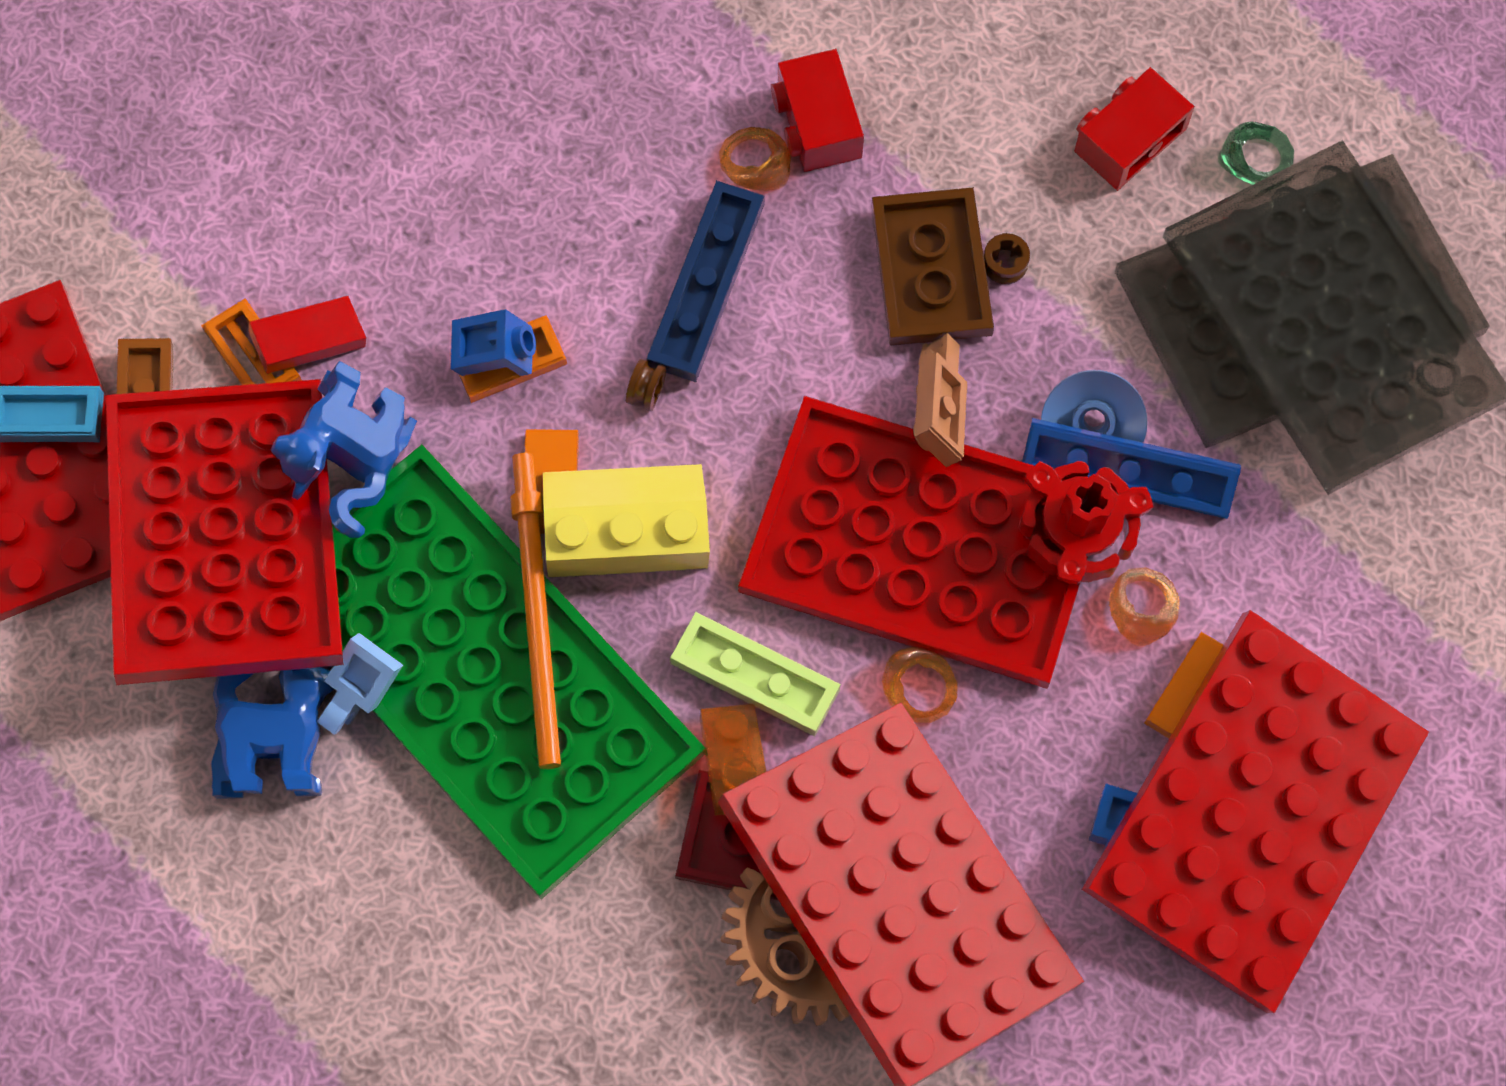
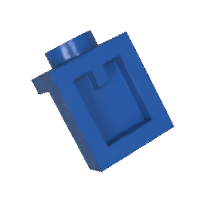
[450,309,536,376]

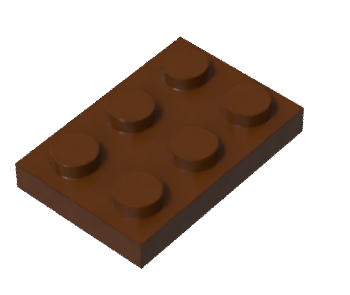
[871,187,994,346]

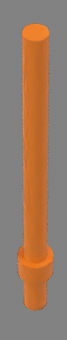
[510,453,561,769]

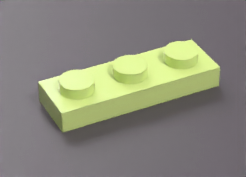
[670,612,841,737]

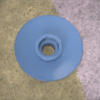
[1041,370,1148,443]

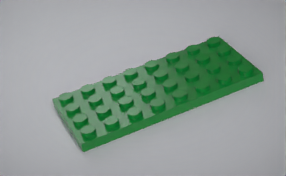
[332,444,706,900]

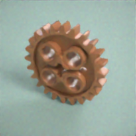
[720,867,849,1026]

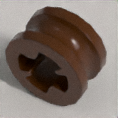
[984,233,1030,284]
[625,359,667,411]

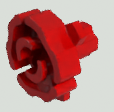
[1019,461,1154,585]

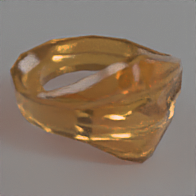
[719,127,791,191]
[1109,567,1180,646]
[882,647,958,723]

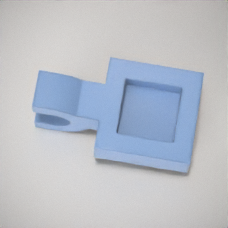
[317,633,403,735]

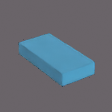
[0,386,104,442]

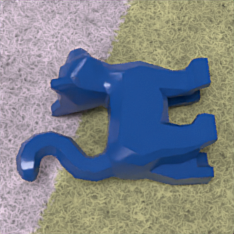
[271,361,417,538]
[211,667,334,799]

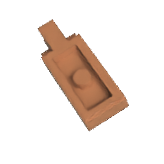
[913,333,967,467]

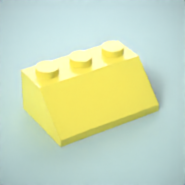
[543,464,710,577]

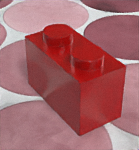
[771,48,864,172]
[1074,67,1195,191]

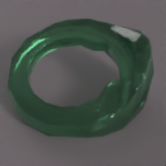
[1218,121,1294,186]

